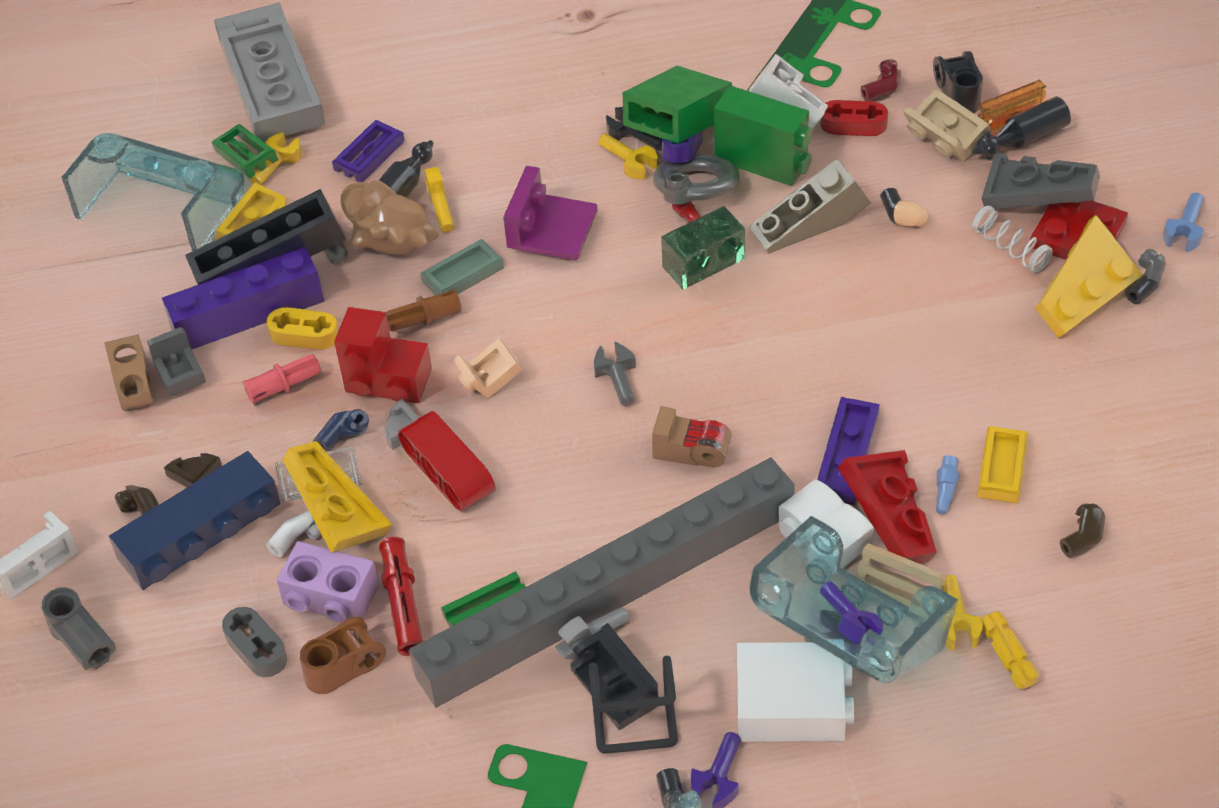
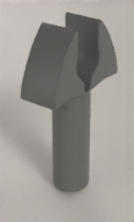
[594,342,636,406]

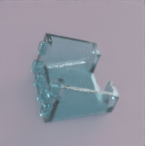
[749,516,958,683]

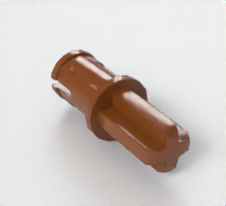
[386,289,461,332]

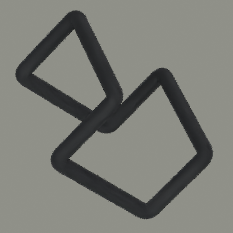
[589,655,678,754]

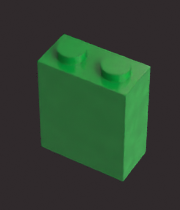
[622,65,732,144]
[714,85,812,186]

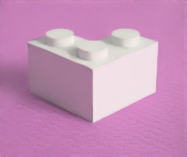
[748,54,828,129]

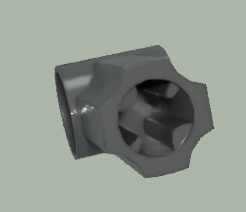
[41,587,116,670]

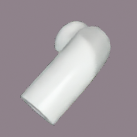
[266,511,321,557]

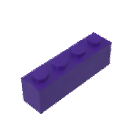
[162,247,324,350]

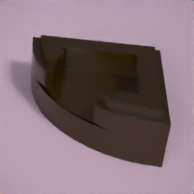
[164,453,222,487]

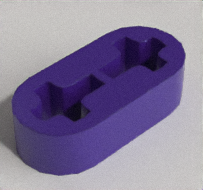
[662,131,703,163]

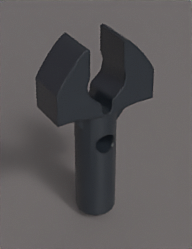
[606,107,662,150]

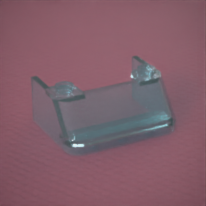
[61,133,246,251]

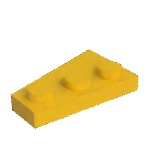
[1035,215,1143,338]
[282,441,392,553]

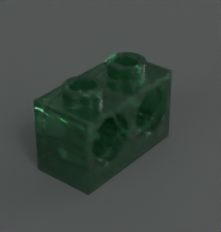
[661,206,745,290]

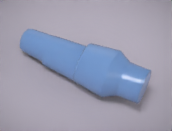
[936,455,960,514]

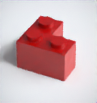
[334,307,432,403]

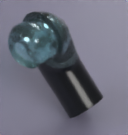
[656,768,702,808]

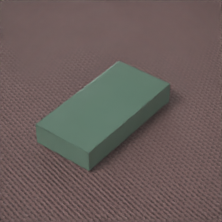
[420,239,504,295]

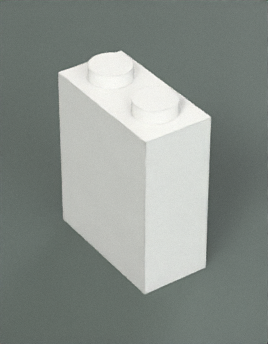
[737,642,854,742]

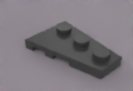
[981,153,1100,209]

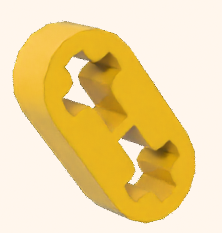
[266,308,339,350]

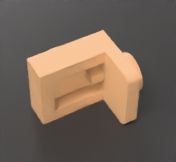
[453,338,523,399]

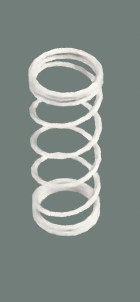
[972,205,1052,273]

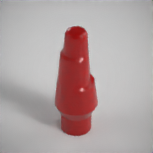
[672,201,704,231]

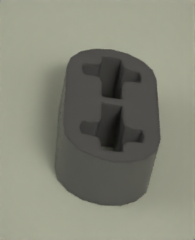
[222,607,287,677]

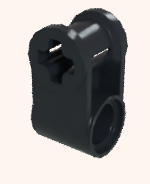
[933,51,983,113]

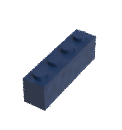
[109,451,281,591]

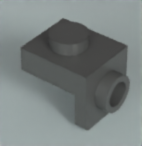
[147,327,206,396]

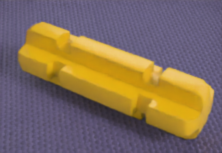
[982,611,1039,690]

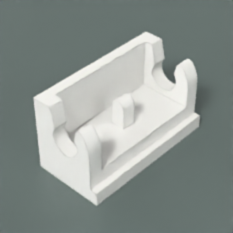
[0,511,79,600]

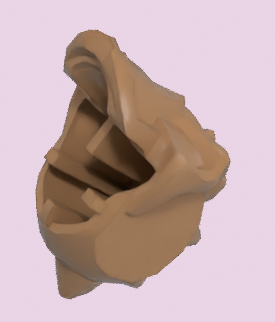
[340,180,439,255]

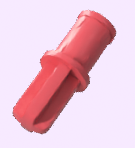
[242,354,321,404]

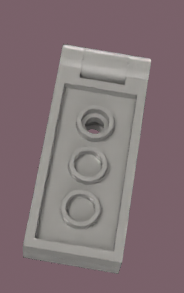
[214,2,325,142]

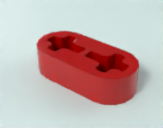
[820,100,888,136]

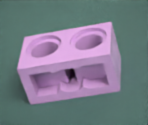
[276,541,379,623]

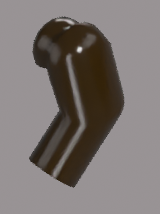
[1060,503,1106,558]

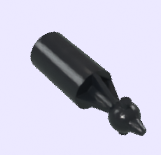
[972,96,1071,160]
[379,140,434,198]

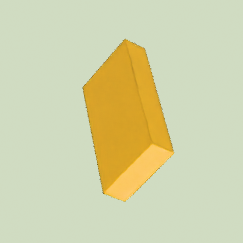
[977,426,1028,504]

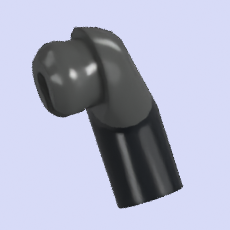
[1125,249,1166,305]

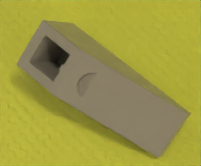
[749,158,871,253]

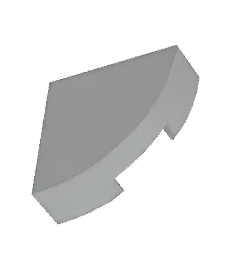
[385,399,419,450]

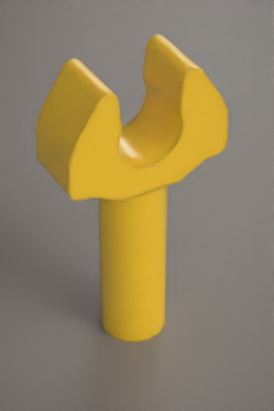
[250,132,301,185]
[598,133,658,180]
[424,166,455,232]
[938,575,983,651]

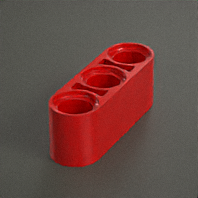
[397,411,496,512]

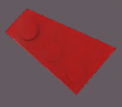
[838,450,937,564]

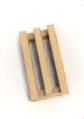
[852,543,947,617]

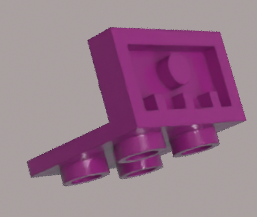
[503,165,598,260]

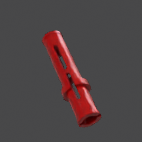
[379,537,423,656]

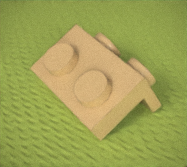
[903,88,991,162]

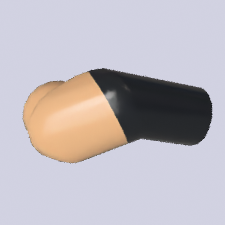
[880,188,929,227]

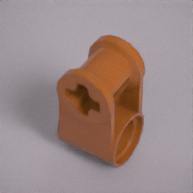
[300,617,386,694]

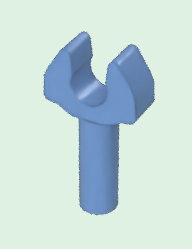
[1163,192,1204,252]

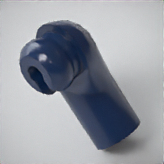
[313,409,369,453]

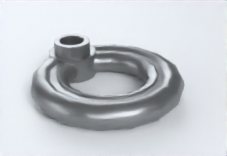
[653,154,739,204]

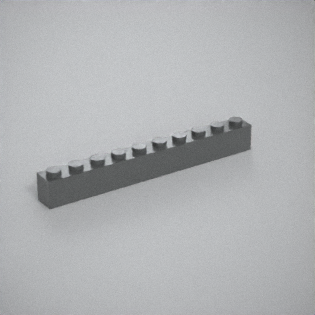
[409,457,795,708]

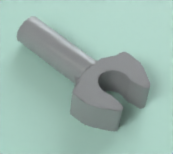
[555,607,629,660]

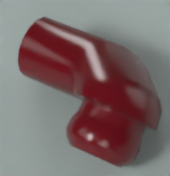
[860,59,901,101]

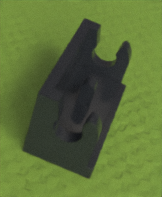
[570,623,659,731]

